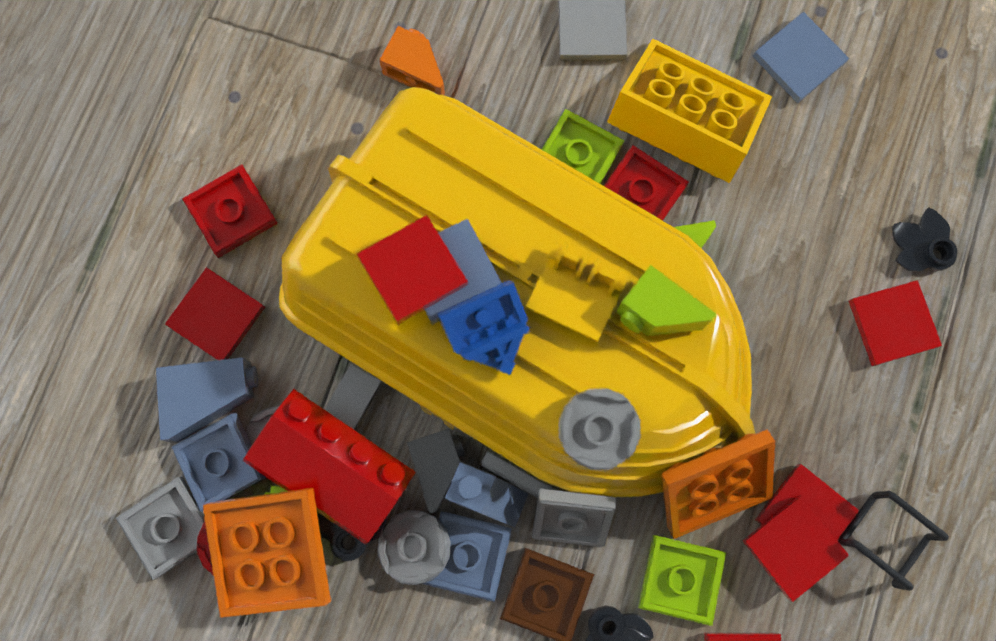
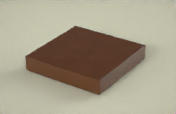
[500,548,594,641]

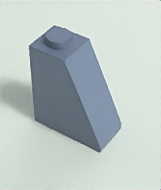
[156,357,258,443]
[445,462,528,527]

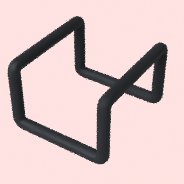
[838,491,949,591]

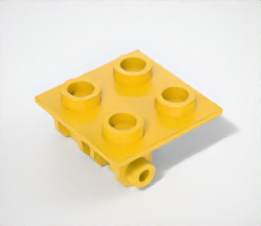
[525,238,631,342]

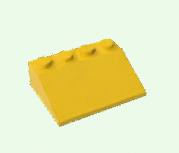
[607,39,772,183]

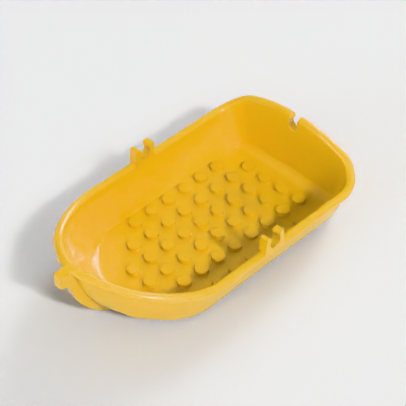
[279,87,755,497]

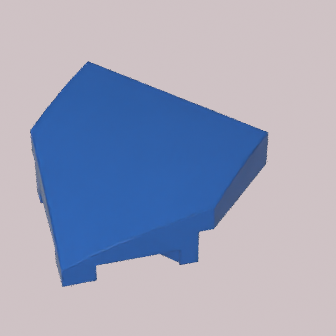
[436,280,530,375]

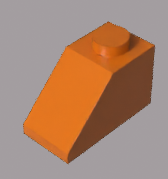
[379,26,445,96]

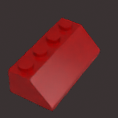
[243,389,416,545]

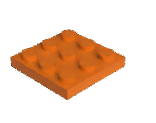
[661,429,775,539]
[203,488,331,618]

